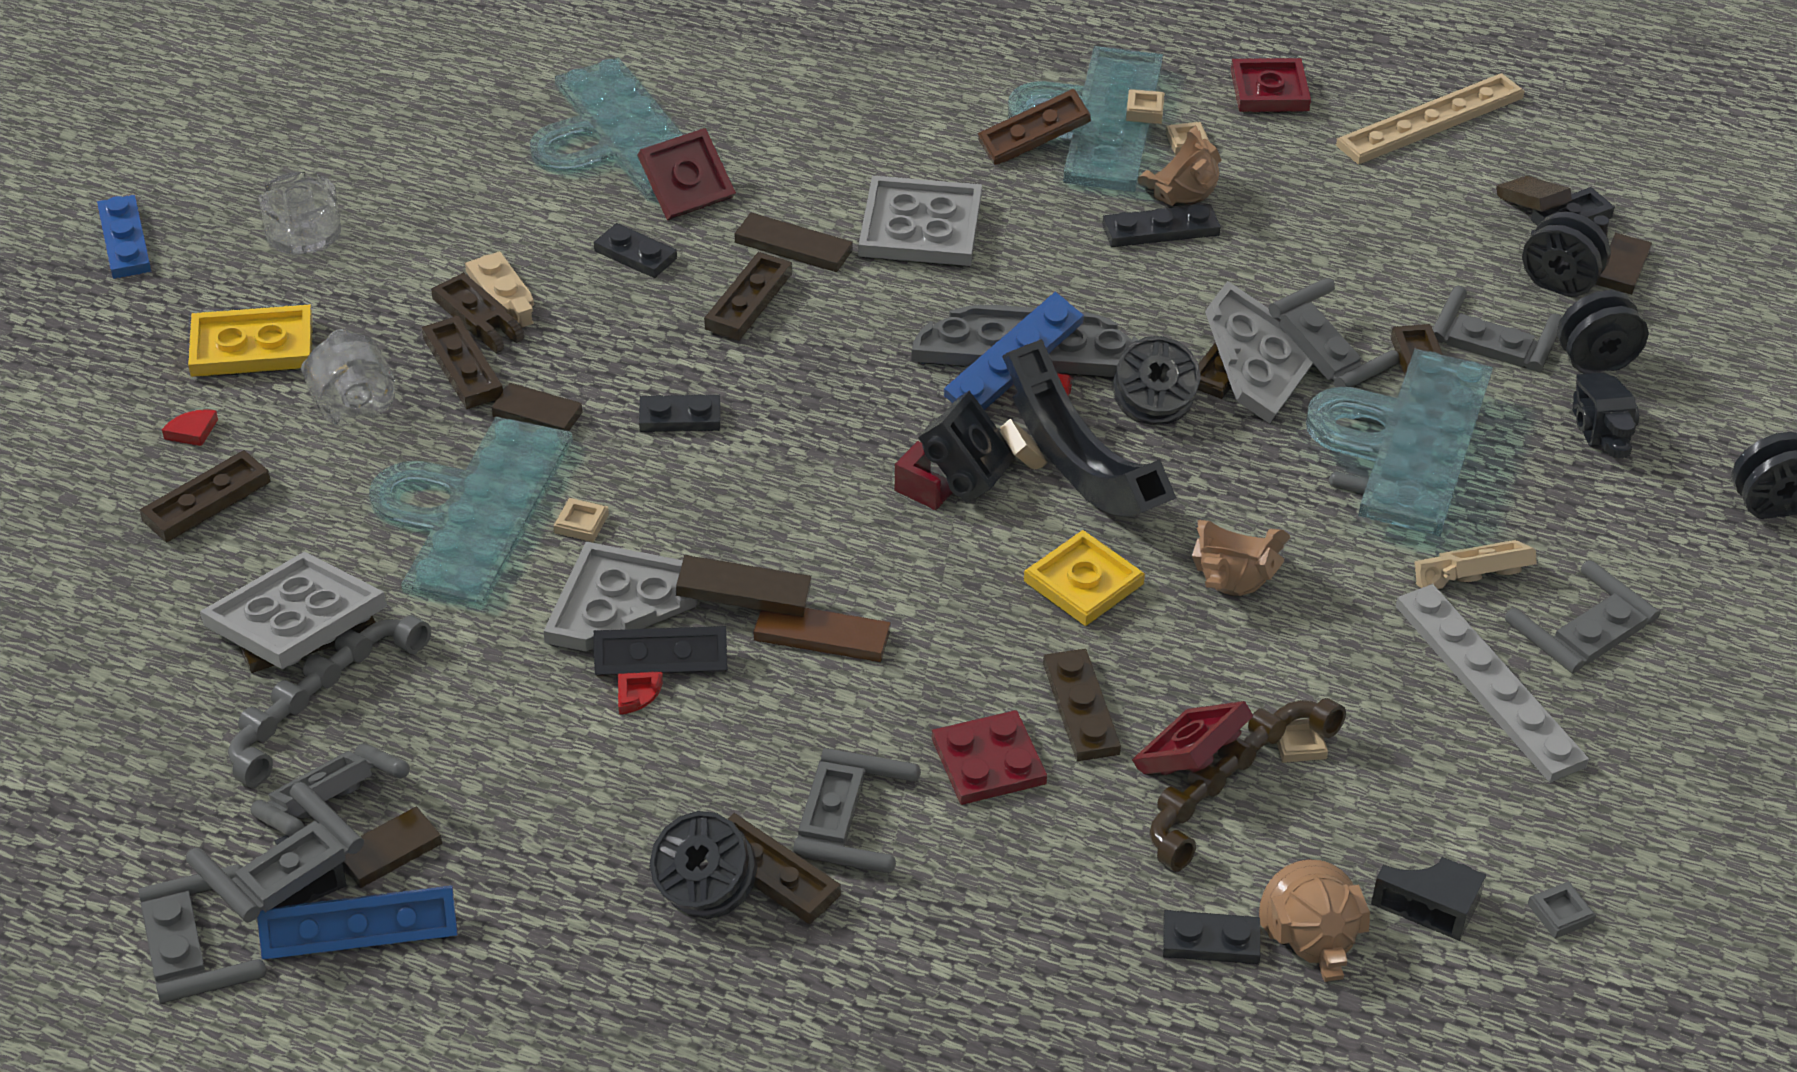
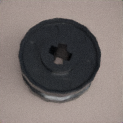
[1522,212,1611,297]
[1557,290,1649,374]
[1112,336,1201,425]
[1731,432,1797,519]
[650,811,758,919]

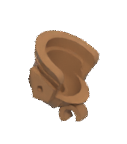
[1138,125,1222,206]
[1192,520,1290,596]
[1259,859,1370,982]

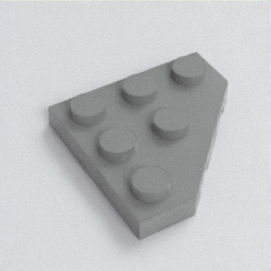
[1205,281,1313,424]
[543,542,699,651]

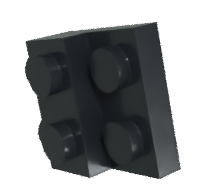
[918,390,1016,504]

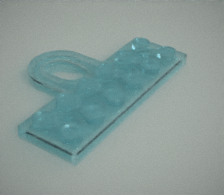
[1008,46,1163,192]
[530,57,683,201]
[1306,349,1493,537]
[369,417,573,610]

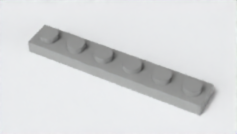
[1396,584,1589,783]

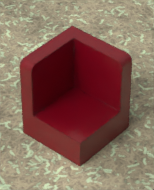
[894,441,953,510]

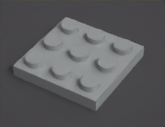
[858,175,982,266]
[200,551,387,669]

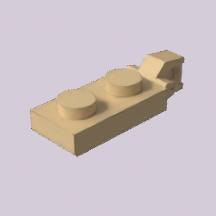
[465,251,534,327]
[1415,540,1537,589]

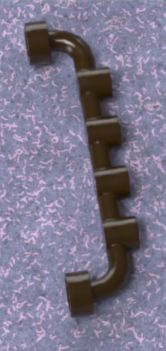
[1149,698,1346,872]

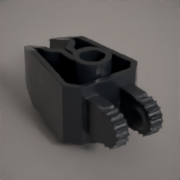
[1572,372,1639,459]

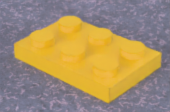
[188,304,313,377]

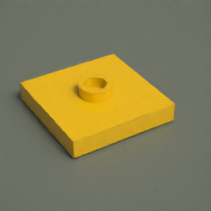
[1024,530,1145,626]

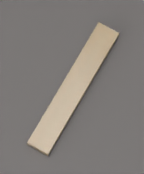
[1336,73,1525,165]

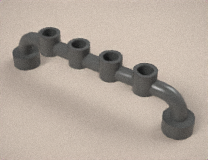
[228,615,431,788]

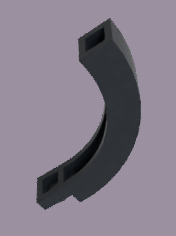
[1002,339,1177,516]

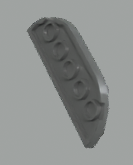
[911,305,1138,377]

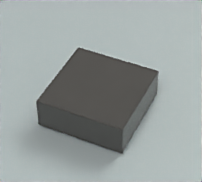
[1528,881,1596,939]

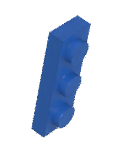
[97,195,152,279]

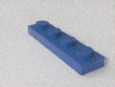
[944,291,1084,410]
[257,885,458,959]

